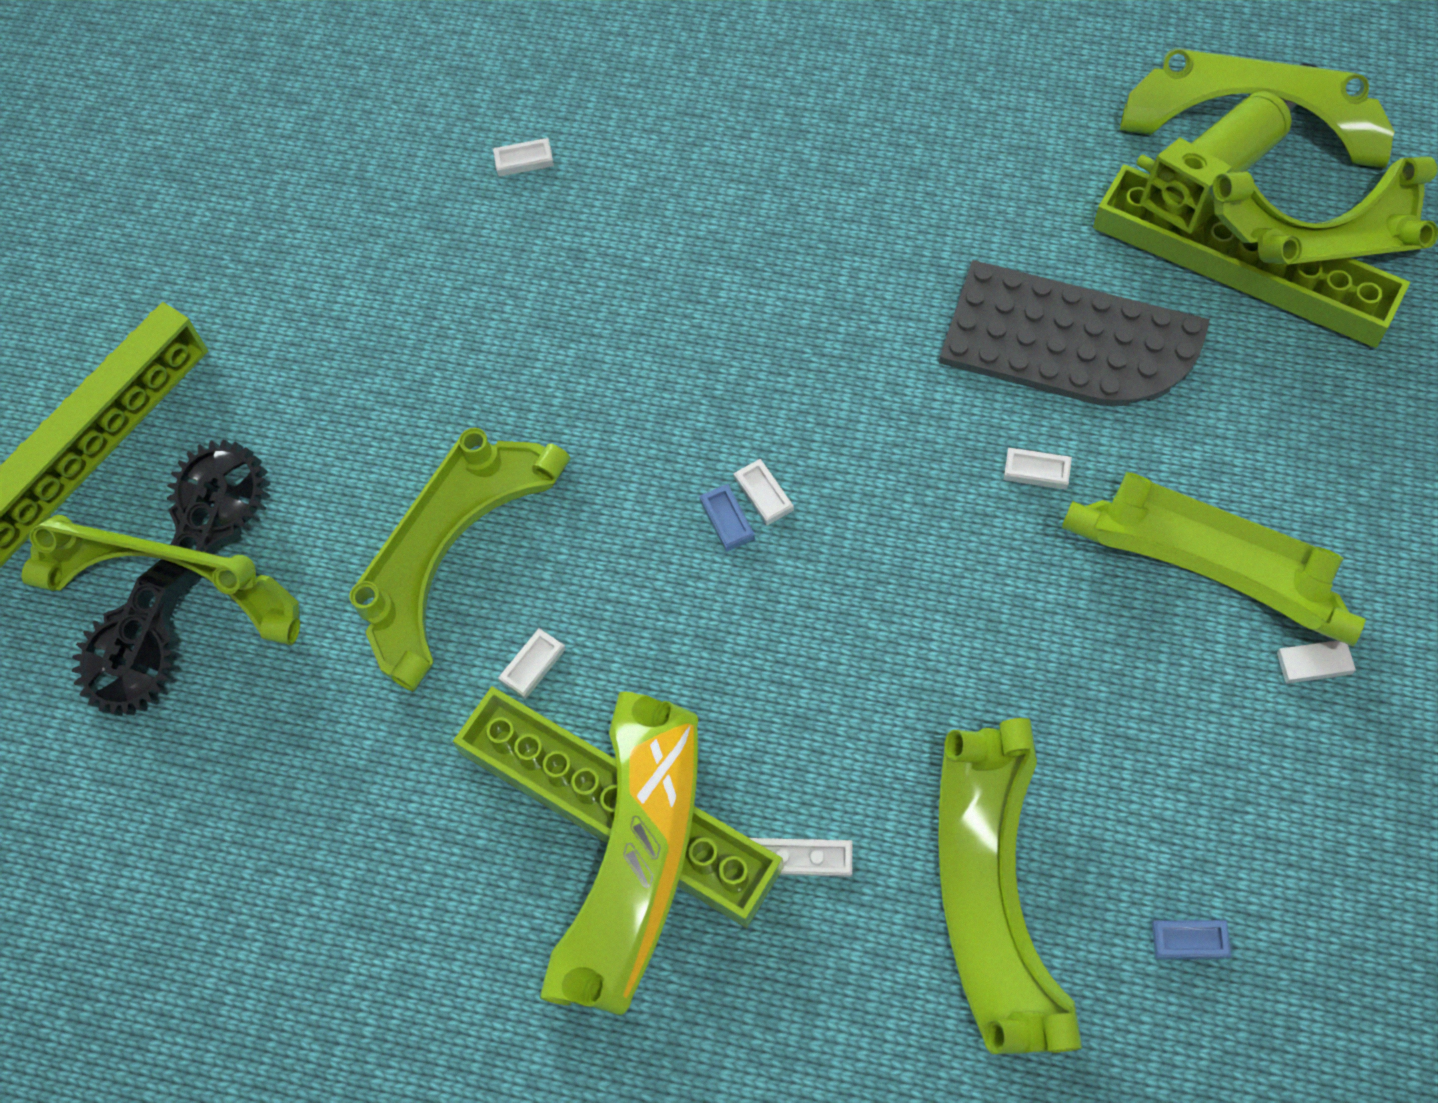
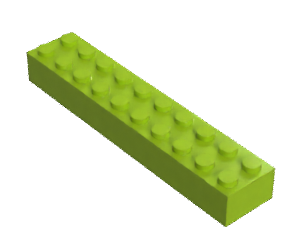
[1093,164,1410,348]
[0,301,209,568]
[452,686,783,929]

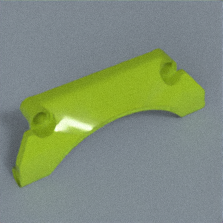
[1120,48,1395,168]
[1212,156,1438,264]
[349,428,571,692]
[1061,472,1366,646]
[21,515,300,645]

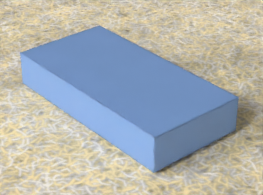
[699,484,755,552]
[1152,920,1231,960]

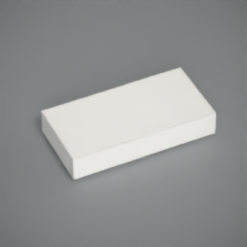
[493,138,554,177]
[1003,448,1072,490]
[734,459,794,526]
[498,628,566,700]
[1277,640,1356,684]

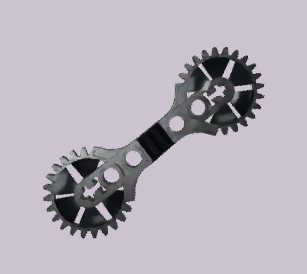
[72,440,271,716]

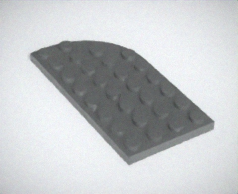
[939,260,1210,406]

